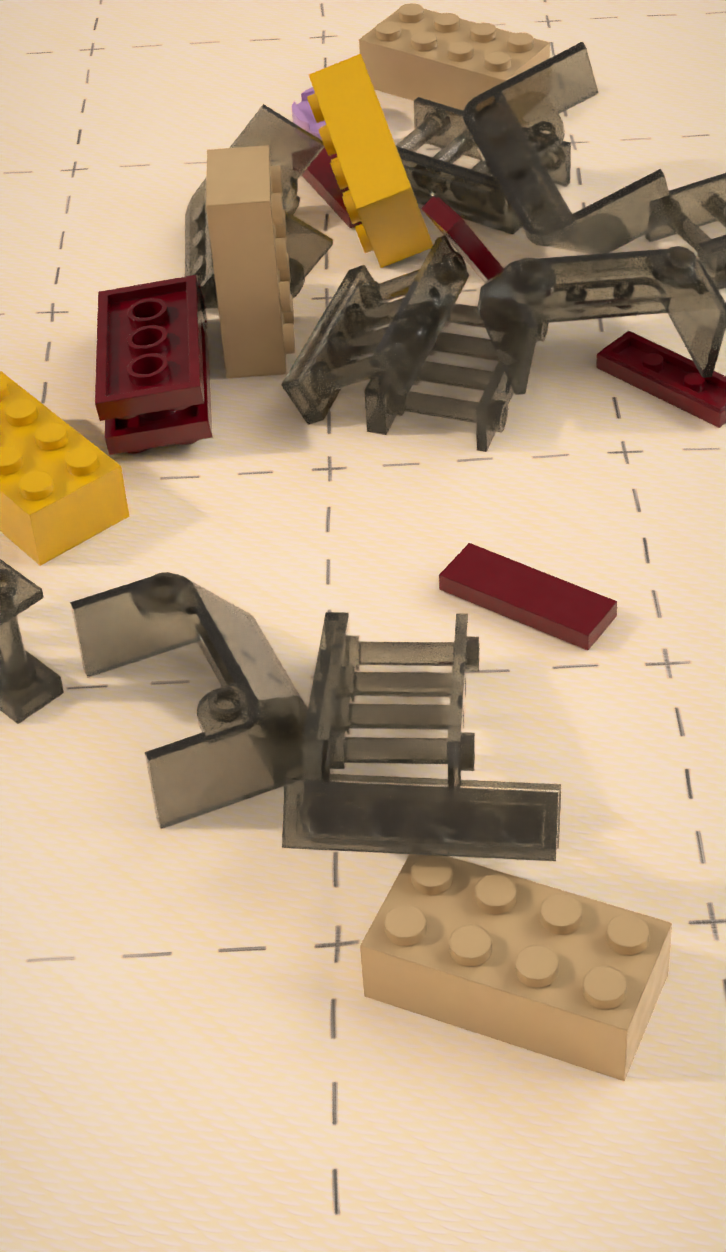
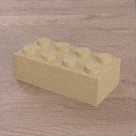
[359,3,550,128]
[206,145,295,378]
[360,846,672,1081]

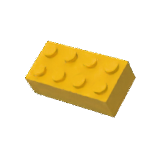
[307,54,434,268]
[0,371,129,566]

